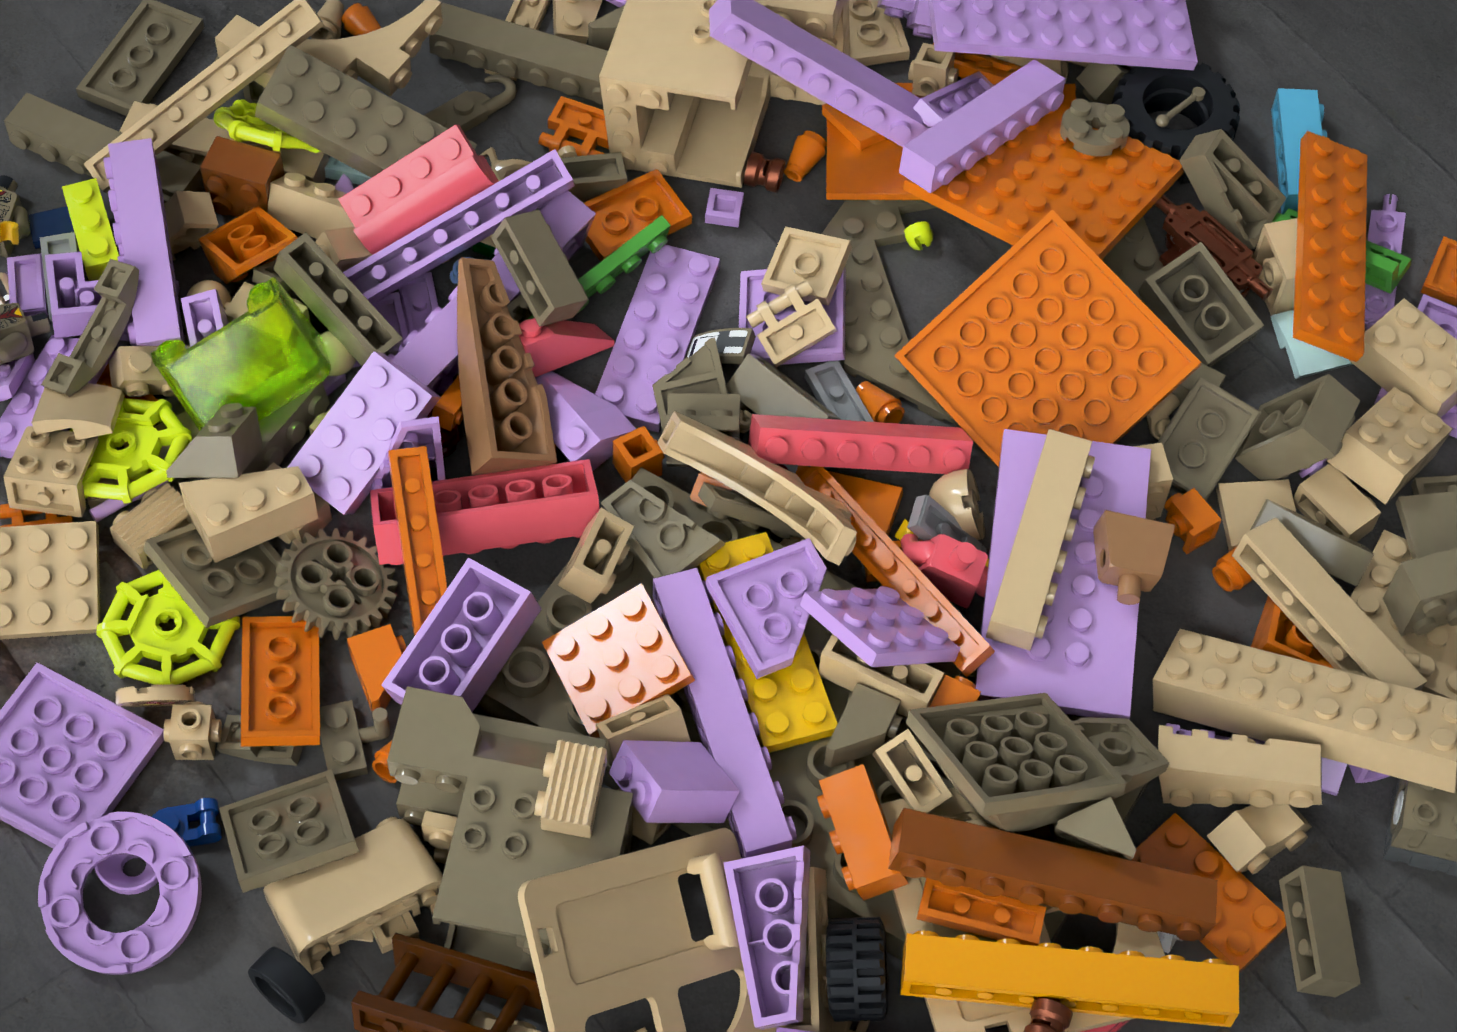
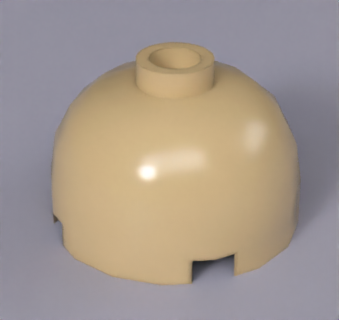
[929,469,985,540]

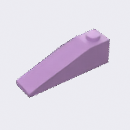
[535,371,636,471]
[372,416,446,490]

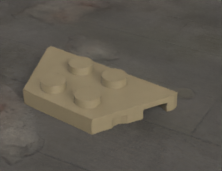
[652,338,728,431]

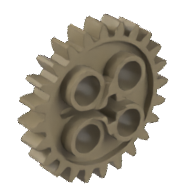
[274,528,398,640]

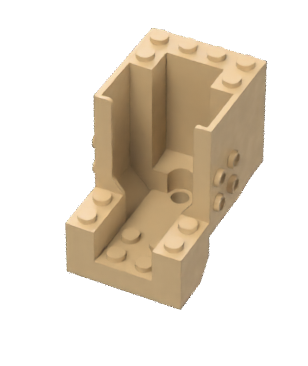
[599,0,850,188]

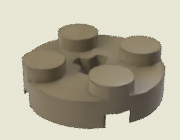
[1060,99,1130,156]

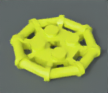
[213,99,321,153]
[69,398,192,504]
[96,570,240,685]

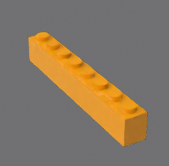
[900,930,1239,1027]

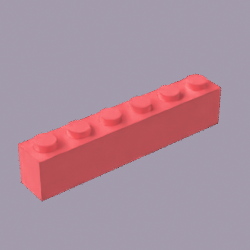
[748,414,973,474]

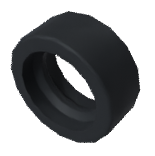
[248,947,326,1024]

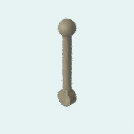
[1156,87,1206,127]

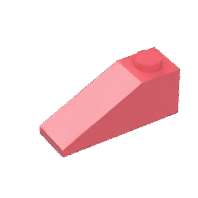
[519,318,614,377]

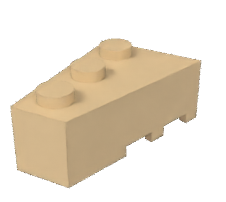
[179,466,319,563]

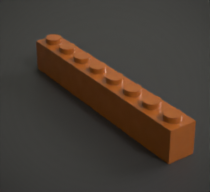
[888,808,1218,941]

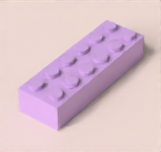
[103,138,185,346]

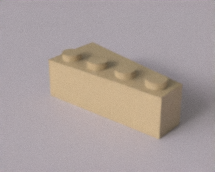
[1158,725,1322,808]

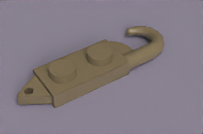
[424,74,517,133]

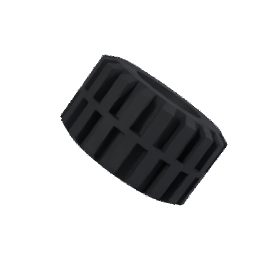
[826,917,888,1022]

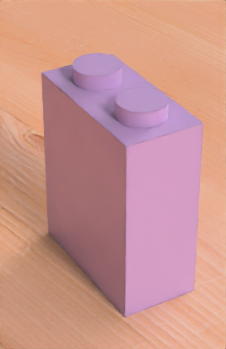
[609,740,739,823]

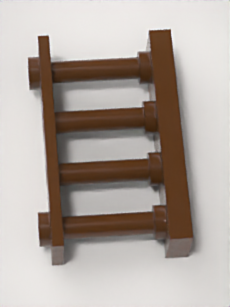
[351,933,543,1032]

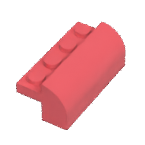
[338,124,499,254]

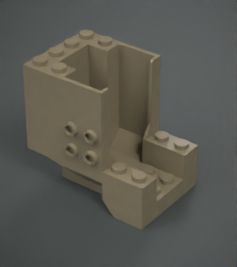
[387,686,633,974]

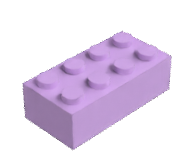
[287,351,441,515]
[381,557,542,712]

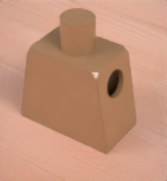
[1093,510,1175,605]

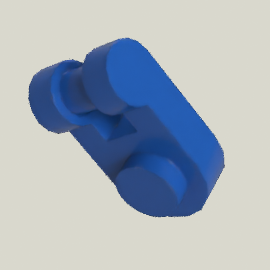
[152,798,222,847]

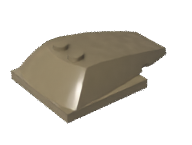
[906,693,1169,833]

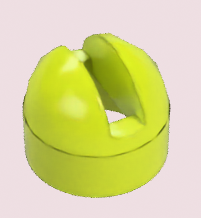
[904,221,933,251]

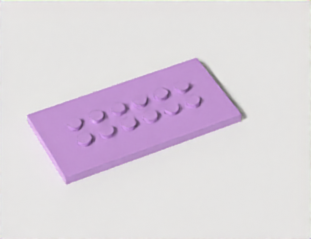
[975,429,1151,719]

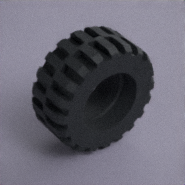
[1112,62,1240,185]

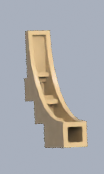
[215,0,443,97]
[657,411,857,565]

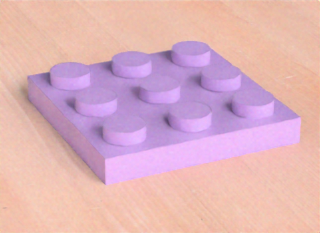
[739,267,846,366]
[800,586,960,667]

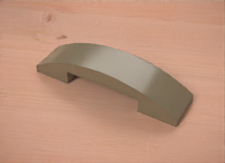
[41,259,139,397]

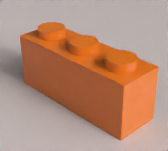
[817,764,909,901]

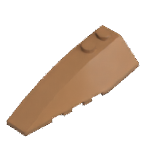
[457,257,557,475]

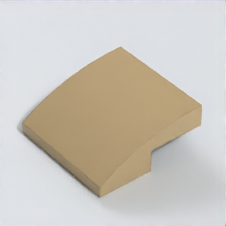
[31,383,125,440]

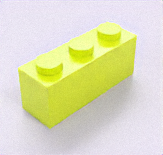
[62,178,119,281]

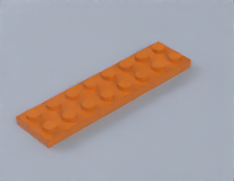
[1293,131,1367,362]

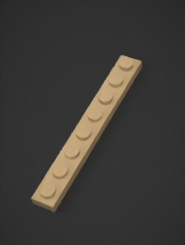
[84,0,325,193]

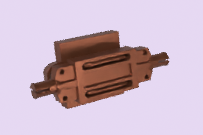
[1154,194,1273,301]

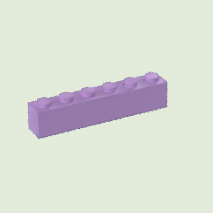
[899,59,1066,193]

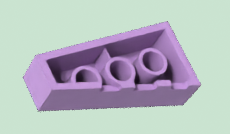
[723,845,810,1030]

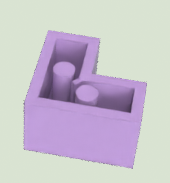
[45,252,128,338]

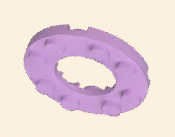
[38,812,202,975]

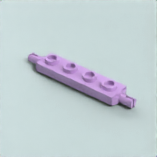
[1365,194,1406,331]

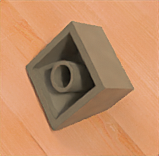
[166,403,263,478]

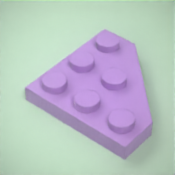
[705,538,827,679]

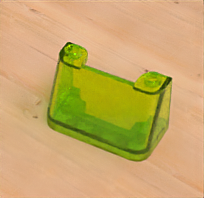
[151,277,331,431]

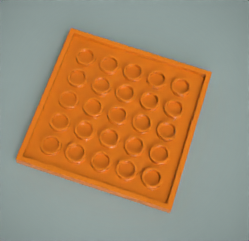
[903,104,1184,260]
[894,210,1202,468]

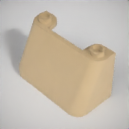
[263,817,443,975]

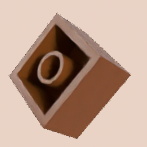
[200,136,285,217]

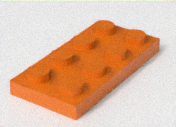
[241,616,320,747]
[1132,813,1287,974]

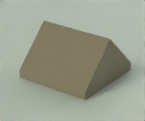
[1053,797,1136,860]

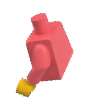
[895,519,989,609]

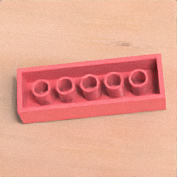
[370,459,600,565]

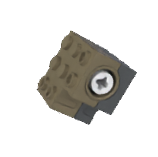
[1383,778,1457,877]

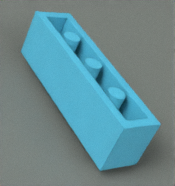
[1271,88,1327,215]

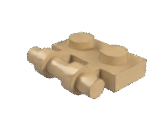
[746,280,837,367]

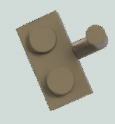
[320,700,391,781]

